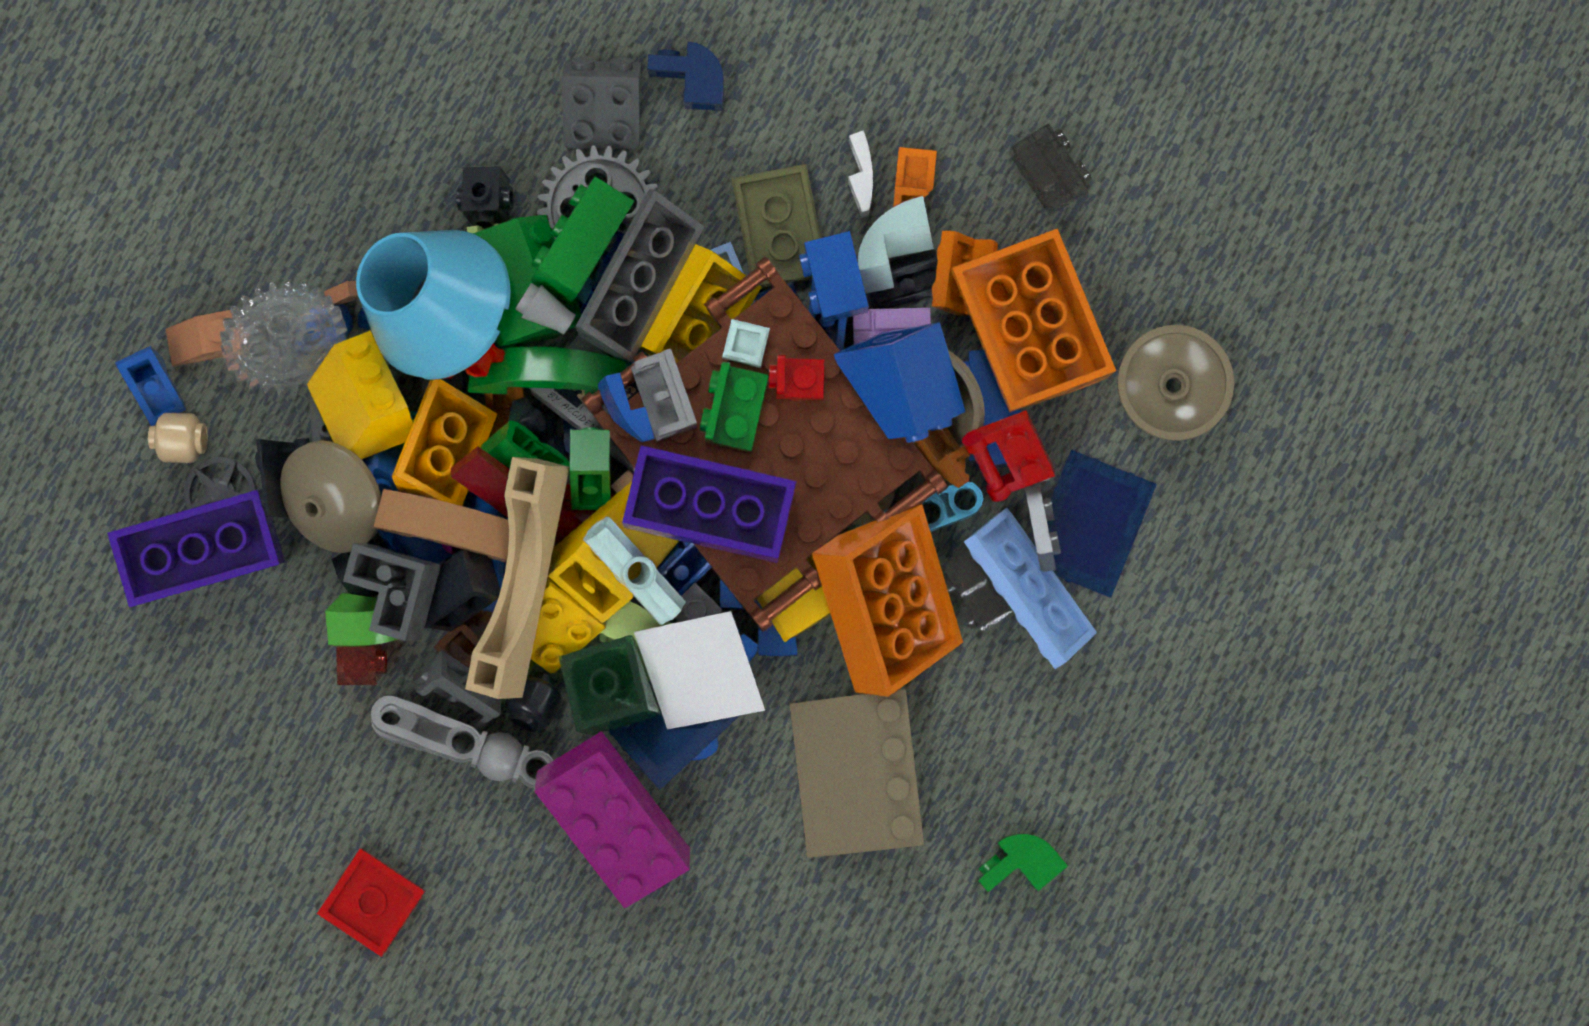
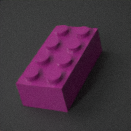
[534,731,690,909]

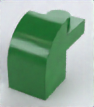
[976,834,1068,892]

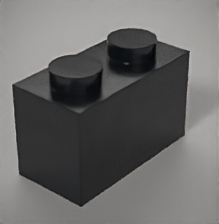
[424,549,500,632]

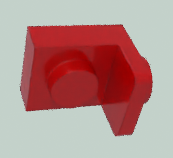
[769,355,825,401]

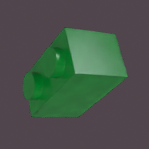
[570,427,611,510]

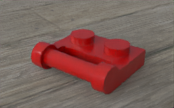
[962,410,1055,502]

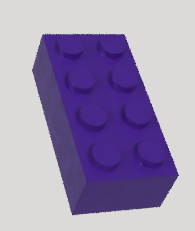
[622,446,796,563]
[107,489,285,608]

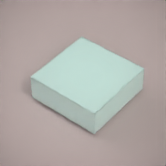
[722,319,770,368]

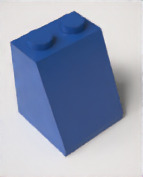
[834,322,966,443]

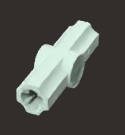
[583,517,686,625]

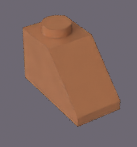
[166,309,248,367]

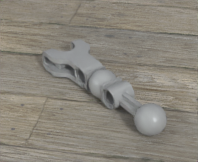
[371,696,553,788]

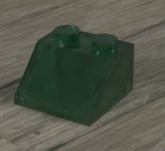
[559,635,662,736]

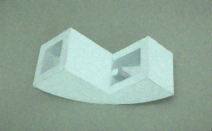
[858,196,934,294]

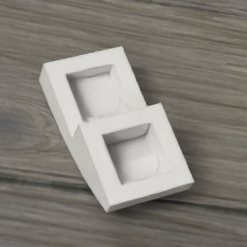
[848,130,873,218]

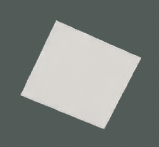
[634,611,765,730]

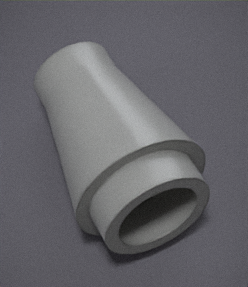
[515,283,576,335]

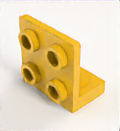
[531,576,606,673]

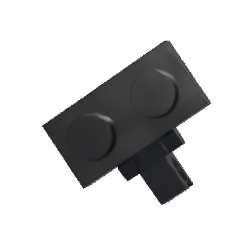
[508,396,566,457]

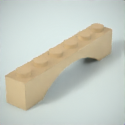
[465,457,570,699]

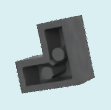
[343,543,441,641]

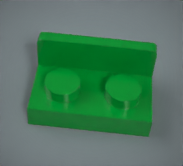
[699,361,769,453]

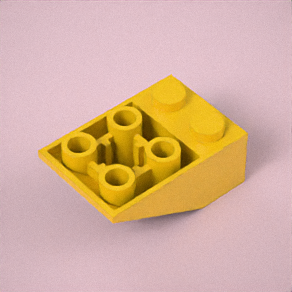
[548,481,679,624]

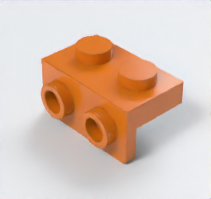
[932,231,998,316]

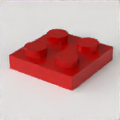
[317,848,426,957]

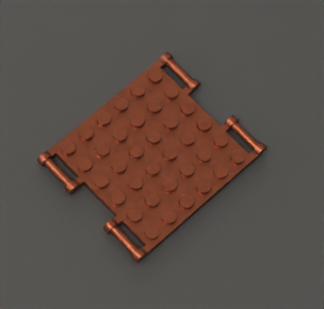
[580,257,948,632]

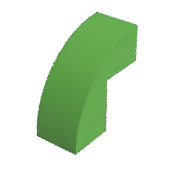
[325,593,398,647]

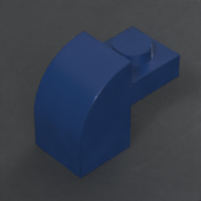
[647,42,724,111]

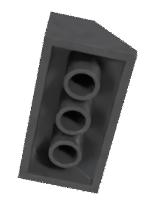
[576,189,704,362]

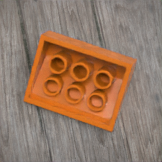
[951,228,1116,413]
[812,504,963,697]

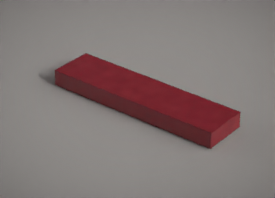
[451,446,583,548]

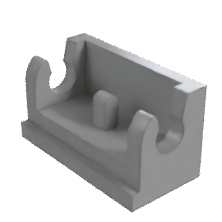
[631,348,697,442]

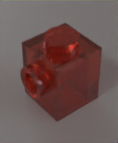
[336,644,387,685]

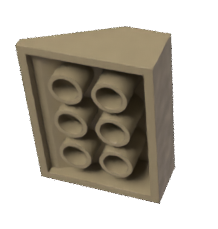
[790,689,924,858]

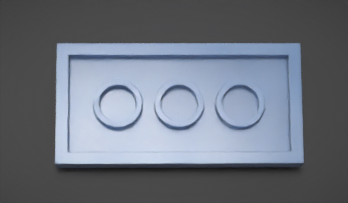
[964,508,1097,669]

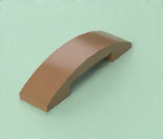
[373,489,509,563]

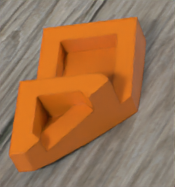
[893,147,937,207]

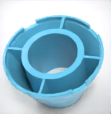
[356,230,511,380]

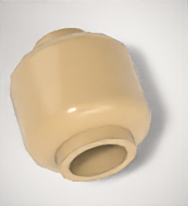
[148,413,208,463]

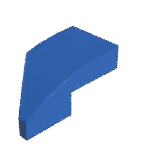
[597,373,655,443]

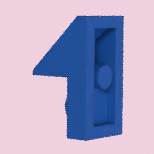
[115,346,186,426]

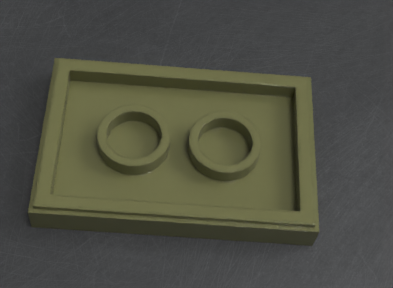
[731,164,821,290]

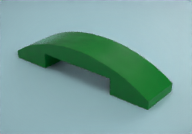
[468,347,626,395]

